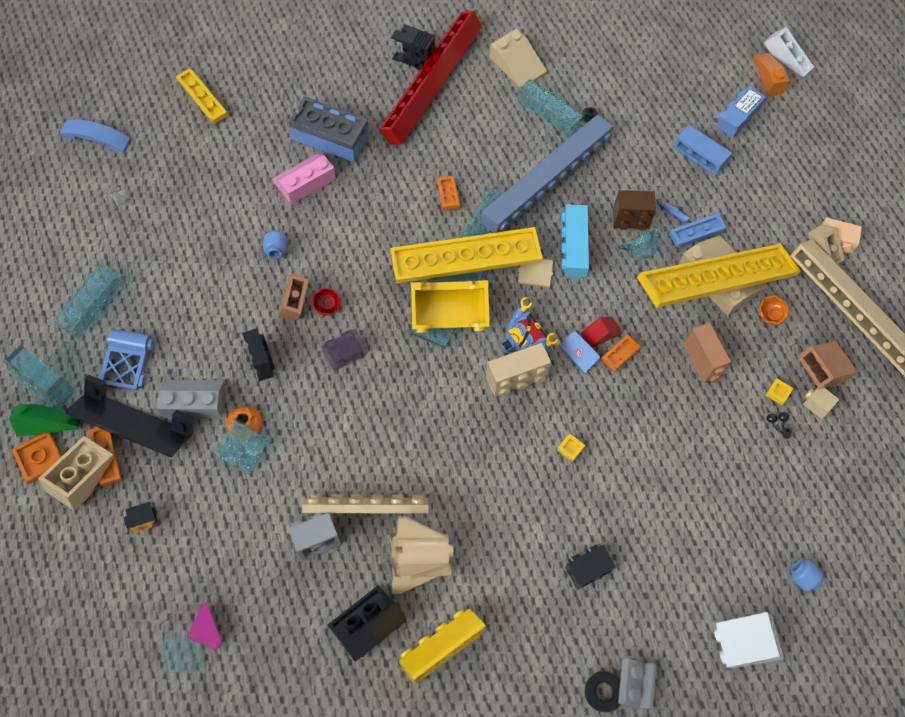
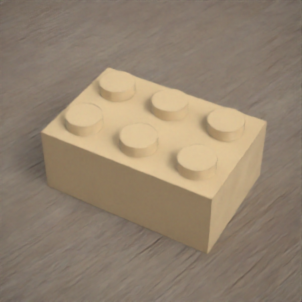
[486,343,551,397]

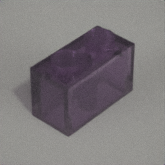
[321,329,367,371]

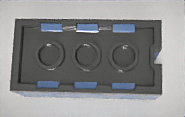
[288,96,369,162]

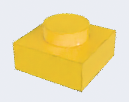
[765,378,793,405]
[557,433,585,462]

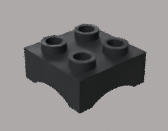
[242,328,275,382]

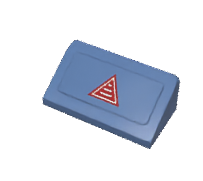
[559,331,600,373]

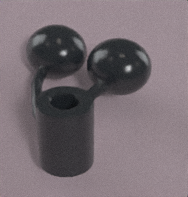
[766,412,792,439]

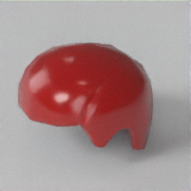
[311,288,341,316]

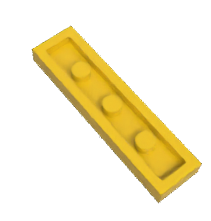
[176,68,228,125]

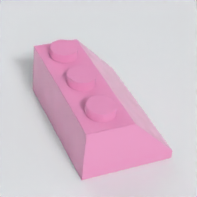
[272,154,336,205]

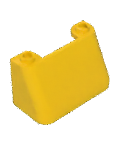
[411,280,490,333]

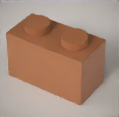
[278,274,309,320]

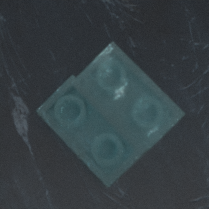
[214,418,269,474]

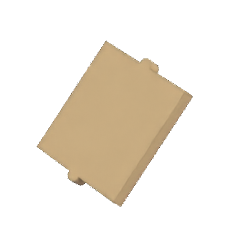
[518,259,553,288]

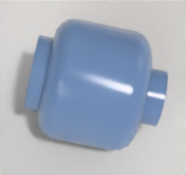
[263,230,287,259]
[790,560,823,591]

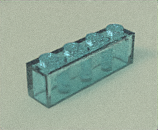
[517,79,584,138]
[54,263,124,339]

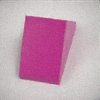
[187,603,222,650]

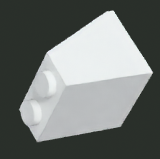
[714,612,784,668]

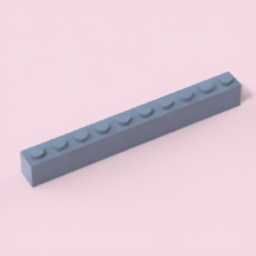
[480,114,613,233]

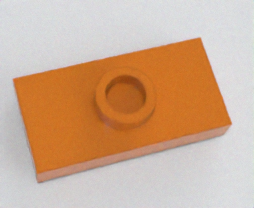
[436,176,460,211]
[601,334,641,373]

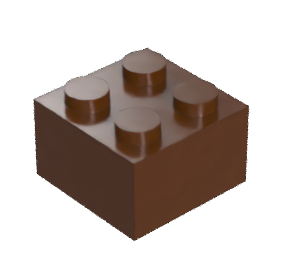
[613,190,656,230]

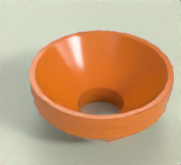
[226,406,263,441]

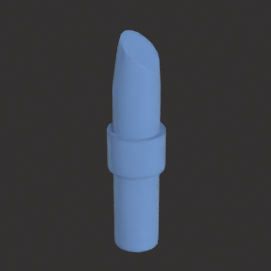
[659,201,690,223]

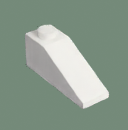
[764,27,814,77]

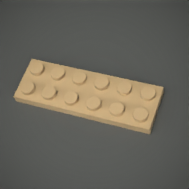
[302,494,429,513]

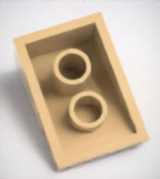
[490,29,547,89]
[38,436,114,511]

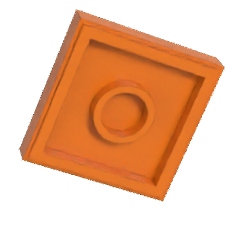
[11,433,62,484]

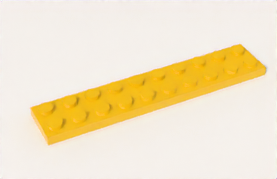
[637,244,801,308]

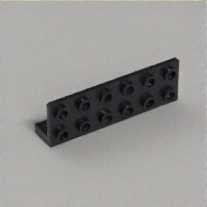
[66,375,194,457]

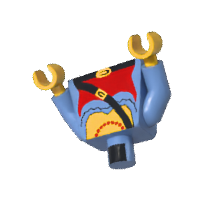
[501,297,560,354]

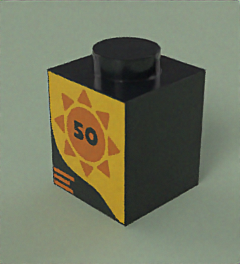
[124,502,159,533]

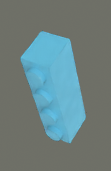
[561,205,589,277]

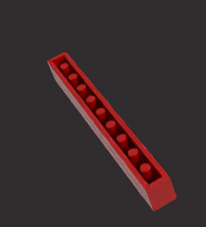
[379,11,482,145]

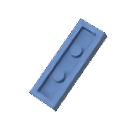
[669,213,727,248]

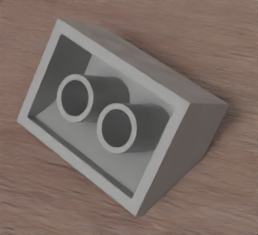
[157,380,225,418]

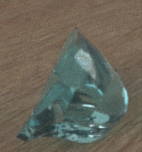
[618,227,660,260]

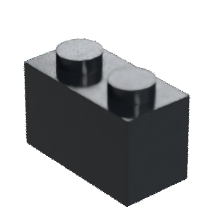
[565,545,616,590]

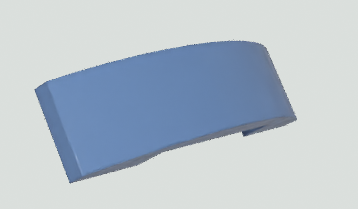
[59,119,131,153]

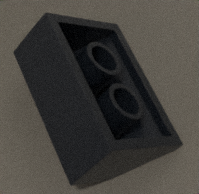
[327,585,407,662]

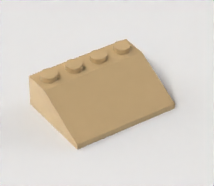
[679,235,769,316]

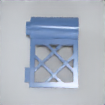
[100,329,155,391]

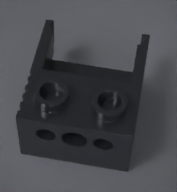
[391,24,435,70]

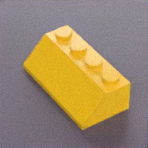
[399,609,486,685]

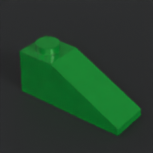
[9,404,80,437]

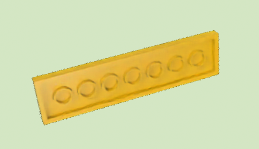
[390,227,543,284]

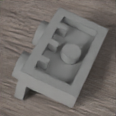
[618,659,656,709]

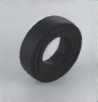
[585,671,621,713]

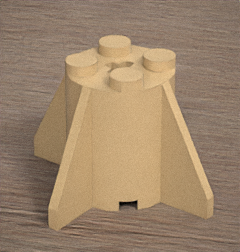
[389,517,453,594]

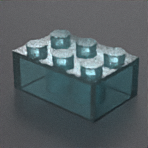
[3,345,75,409]

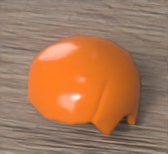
[759,295,789,325]

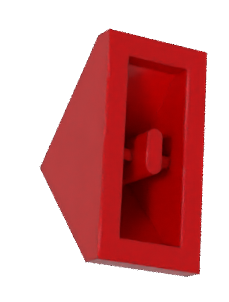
[580,317,622,348]

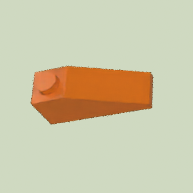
[753,53,790,96]

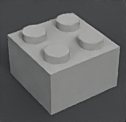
[289,512,341,561]

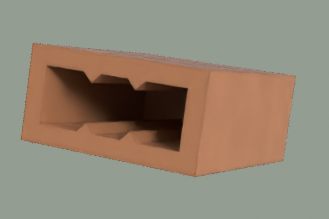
[684,323,731,383]
[798,341,858,389]

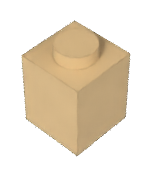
[803,387,839,419]

